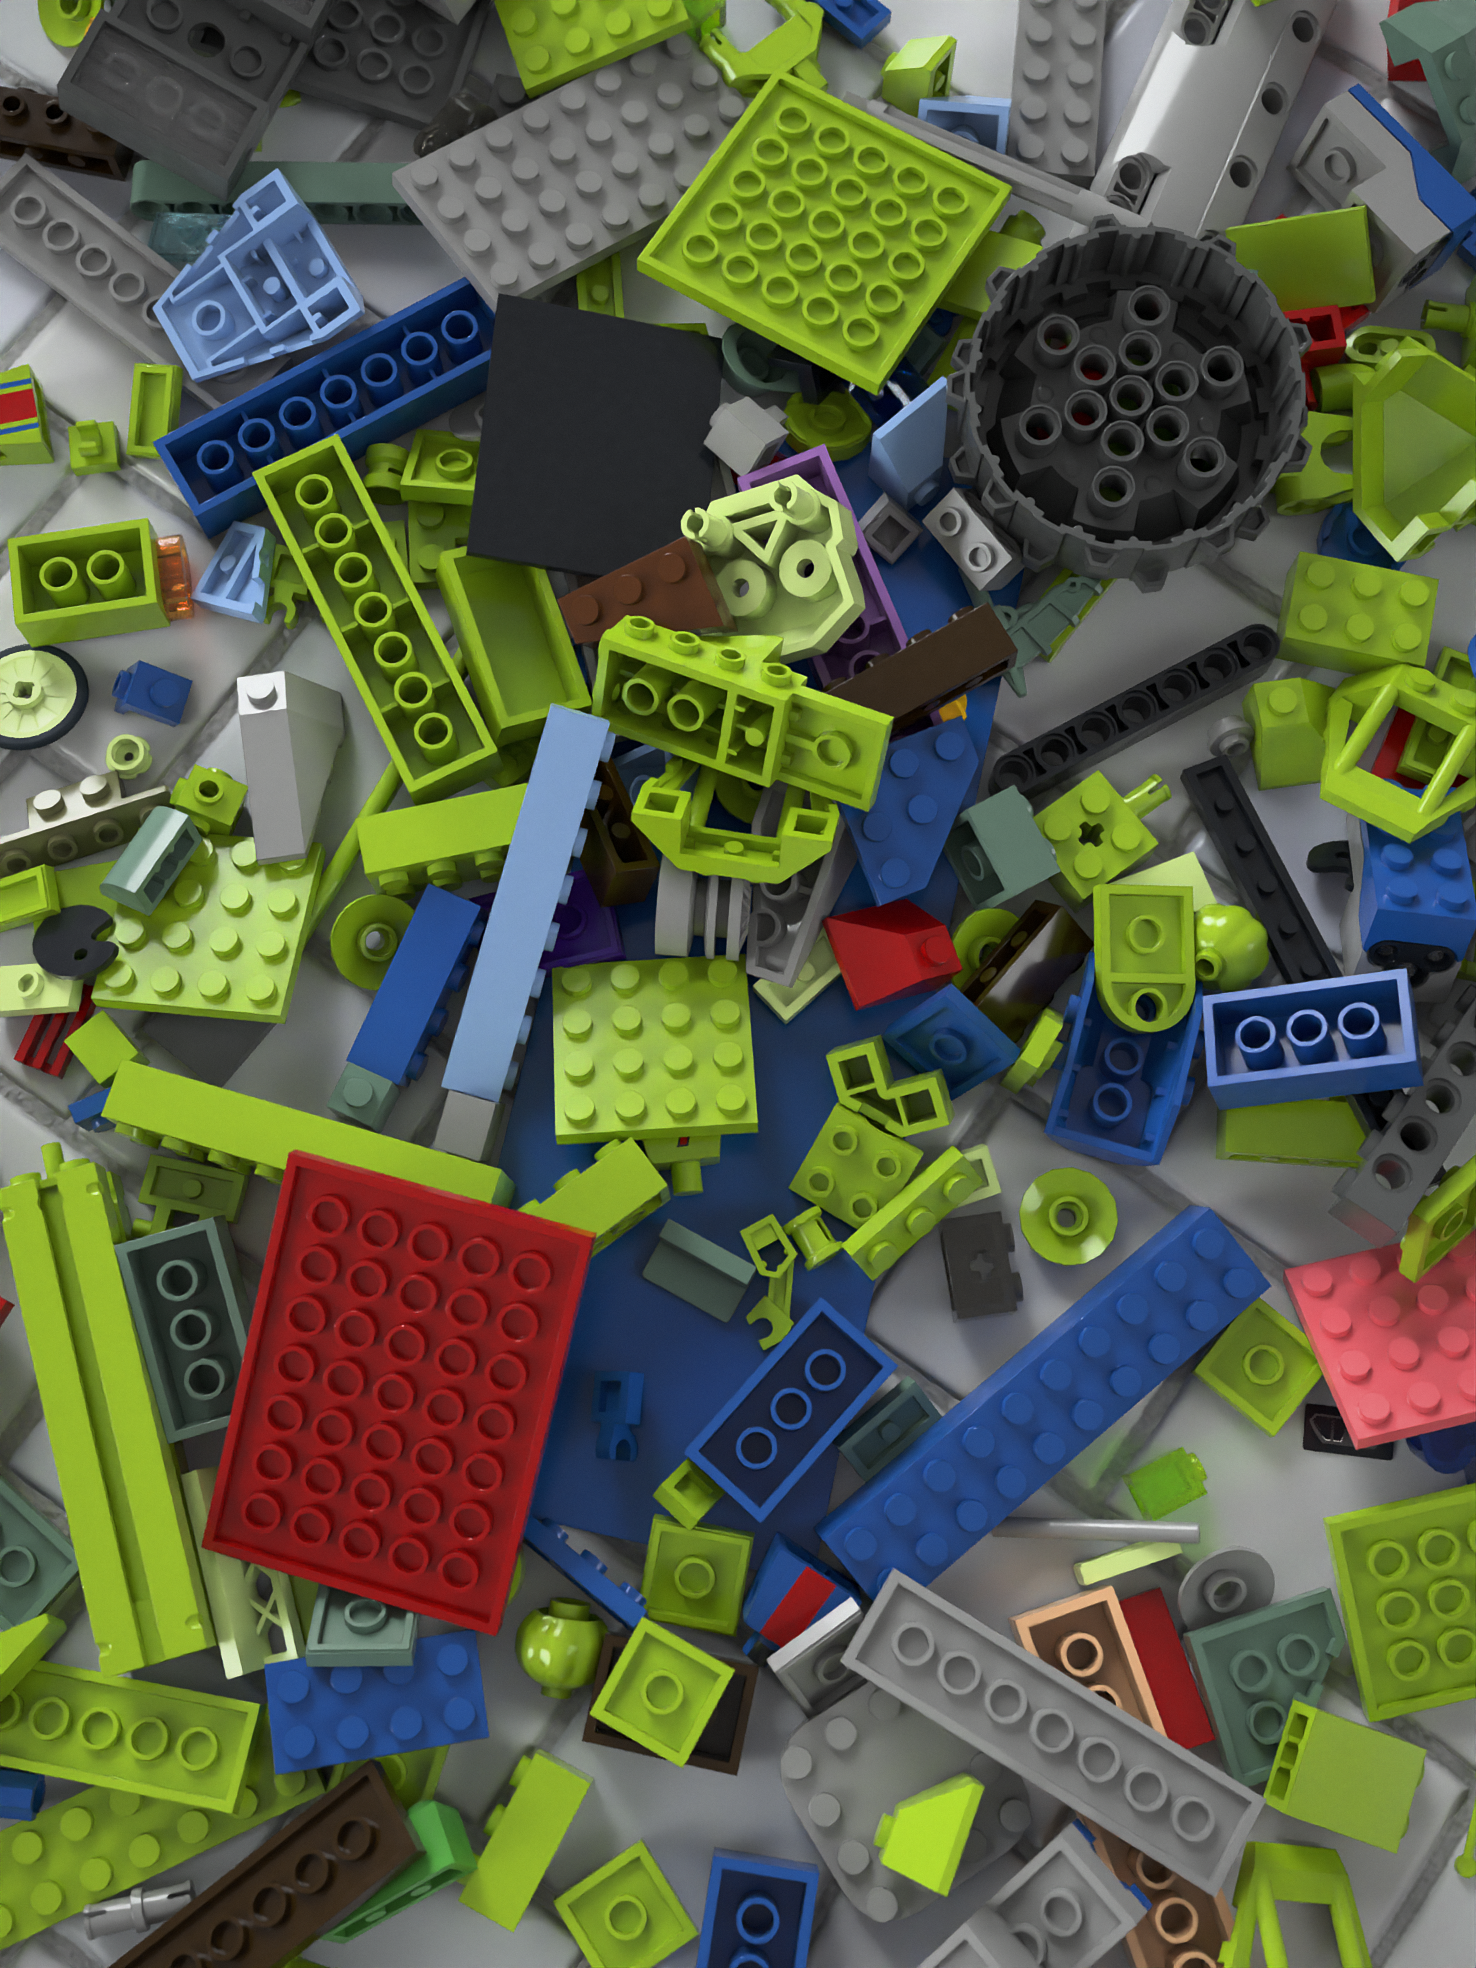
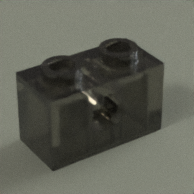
[938,1211,1023,1323]

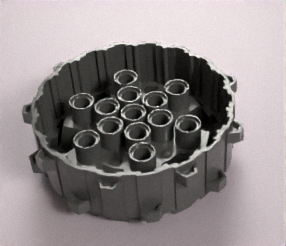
[945,214,1313,594]

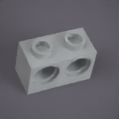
[922,488,1025,591]

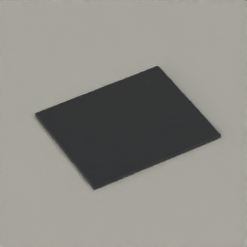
[466,293,724,579]

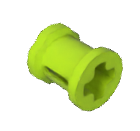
[782,1205,844,1271]

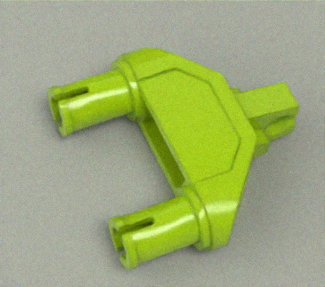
[699,0,828,98]

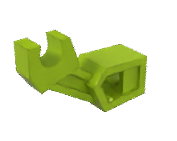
[740,1213,798,1351]

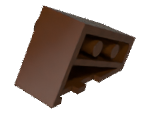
[557,536,738,649]

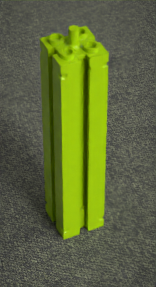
[0,1142,219,1679]

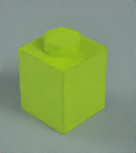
[64,1009,150,1089]

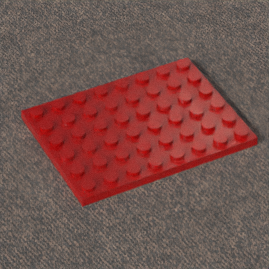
[201,1149,597,1636]

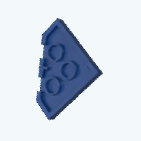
[835,716,979,907]

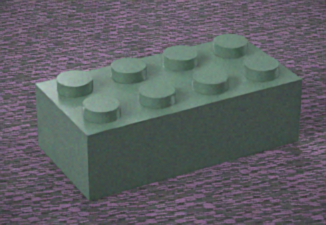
[114,1215,253,1444]

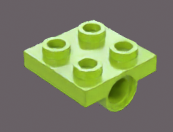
[788,1101,924,1230]

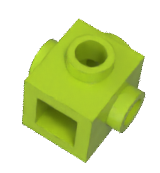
[169,764,248,838]

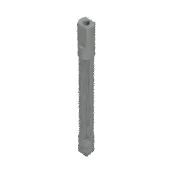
[842,91,1153,227]

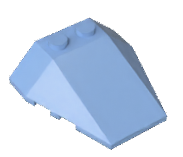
[152,168,365,383]

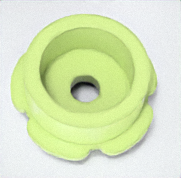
[105,734,152,780]

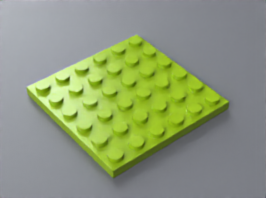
[637,68,1013,396]

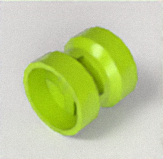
[362,443,410,506]

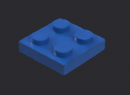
[882,983,1021,1101]

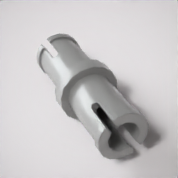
[83,1880,196,1941]

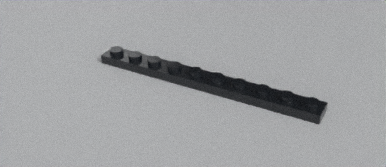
[1180,754,1446,1189]

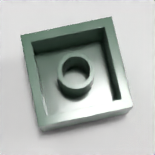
[942,784,1061,911]

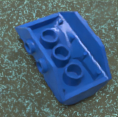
[1044,951,1205,1166]

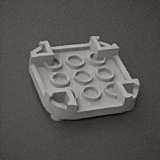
[780,1680,1031,1923]

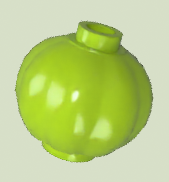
[1194,903,1269,993]
[515,1597,609,1699]

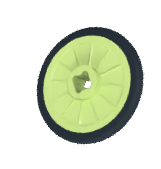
[0,644,89,750]

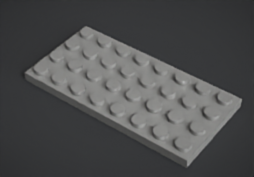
[392,30,749,313]

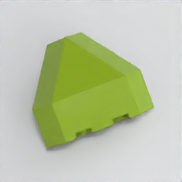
[1353,335,1476,562]

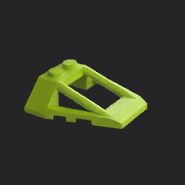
[1320,663,1476,844]
[631,756,840,884]
[1218,1841,1372,1968]

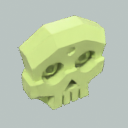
[681,474,866,664]

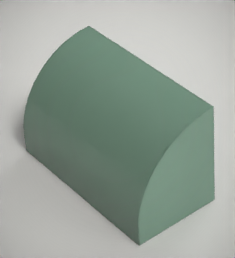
[99,806,203,916]

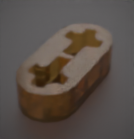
[156,534,195,622]

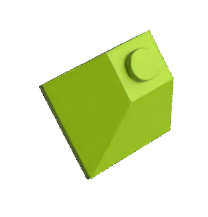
[1241,677,1346,791]
[873,1772,984,1896]

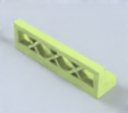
[180,1466,306,1679]

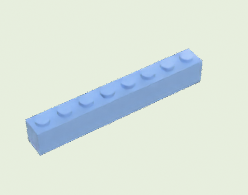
[441,703,616,1102]

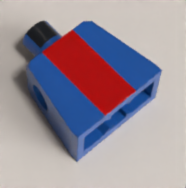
[742,1531,862,1668]

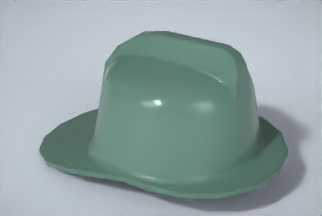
[722,323,801,397]

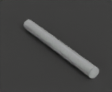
[992,1517,1200,1544]

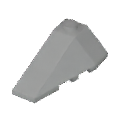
[237,671,345,865]
[746,780,858,988]

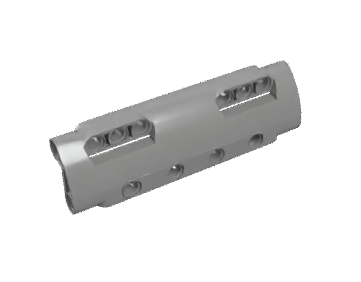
[1068,0,1338,321]

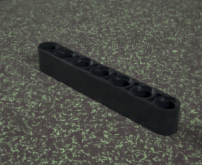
[988,624,1280,800]

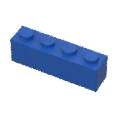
[346,883,489,1088]

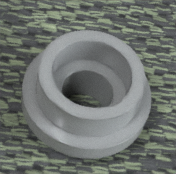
[1207,715,1255,758]

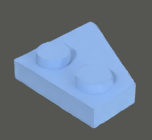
[190,521,276,624]

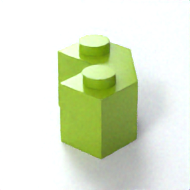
[826,1034,955,1138]

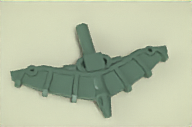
[958,567,1103,698]

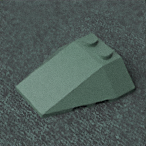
[1379,0,1476,184]

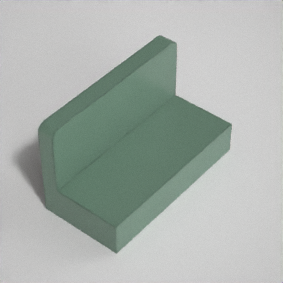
[642,1218,757,1323]

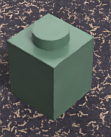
[326,1061,401,1134]

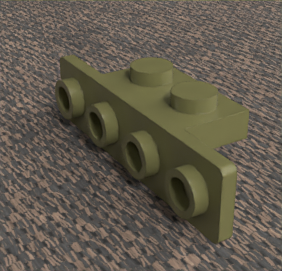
[0,770,176,879]

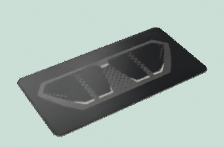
[1303,1403,1394,1461]

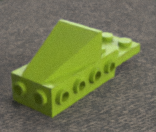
[591,615,894,812]

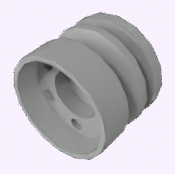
[655,854,752,961]

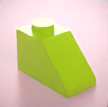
[881,35,957,118]

